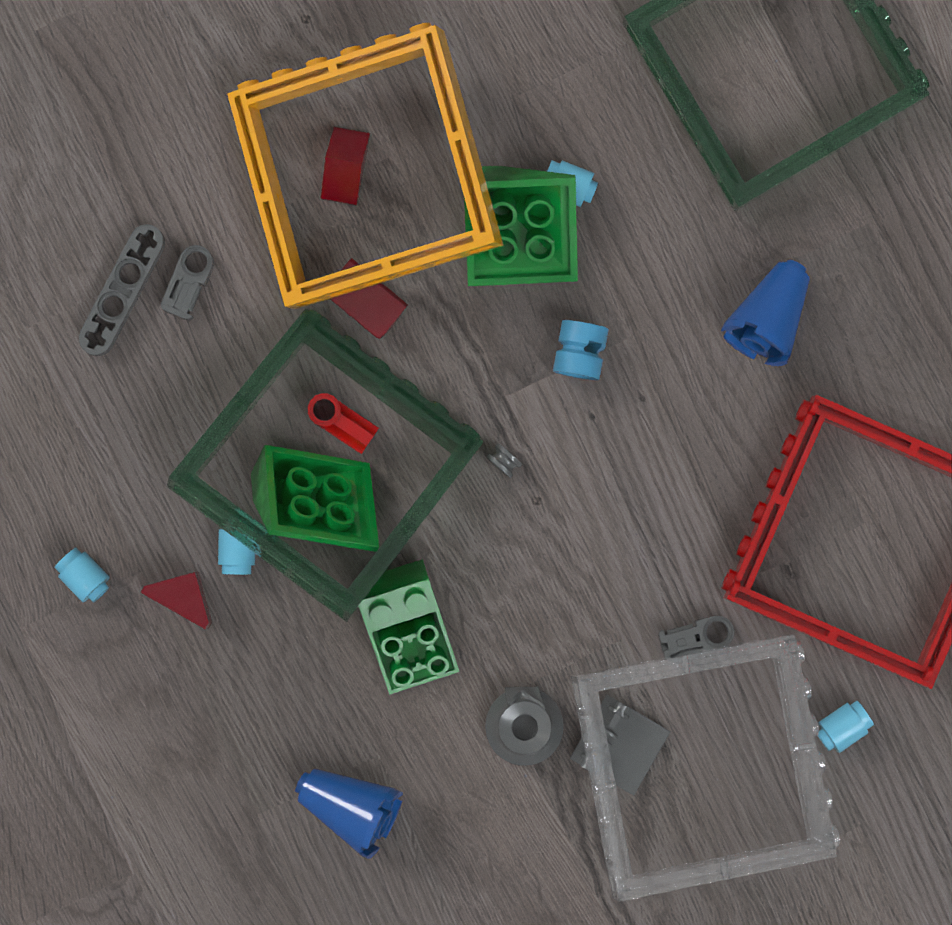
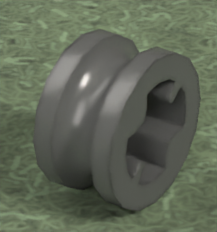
[486,443,522,478]

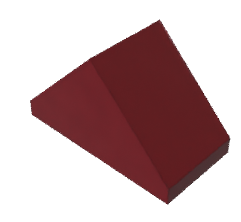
[321,127,370,206]
[140,572,212,629]

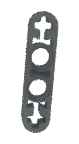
[79,224,165,356]

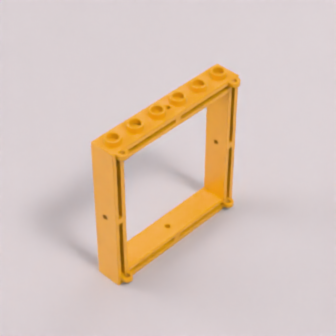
[227,22,503,309]

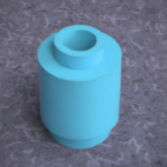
[547,160,598,207]
[218,522,256,575]
[55,548,110,603]
[816,701,874,753]

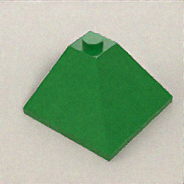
[464,166,578,286]
[251,445,379,552]

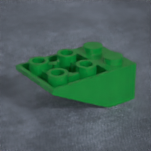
[353,559,460,695]

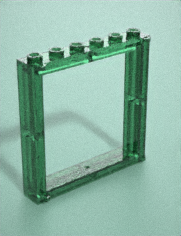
[622,0,930,212]
[167,309,483,622]

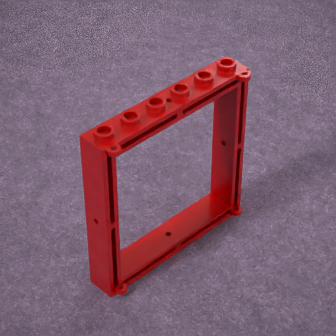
[721,395,952,689]

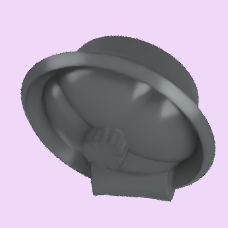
[485,686,564,766]

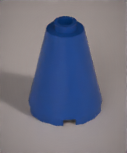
[721,260,810,366]
[295,769,403,859]

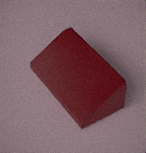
[330,258,408,339]

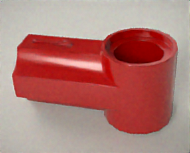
[308,393,379,454]

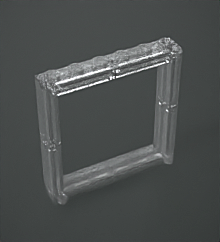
[571,634,840,902]

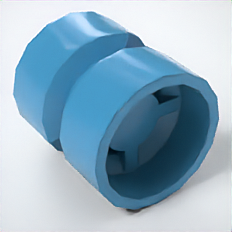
[553,320,609,380]

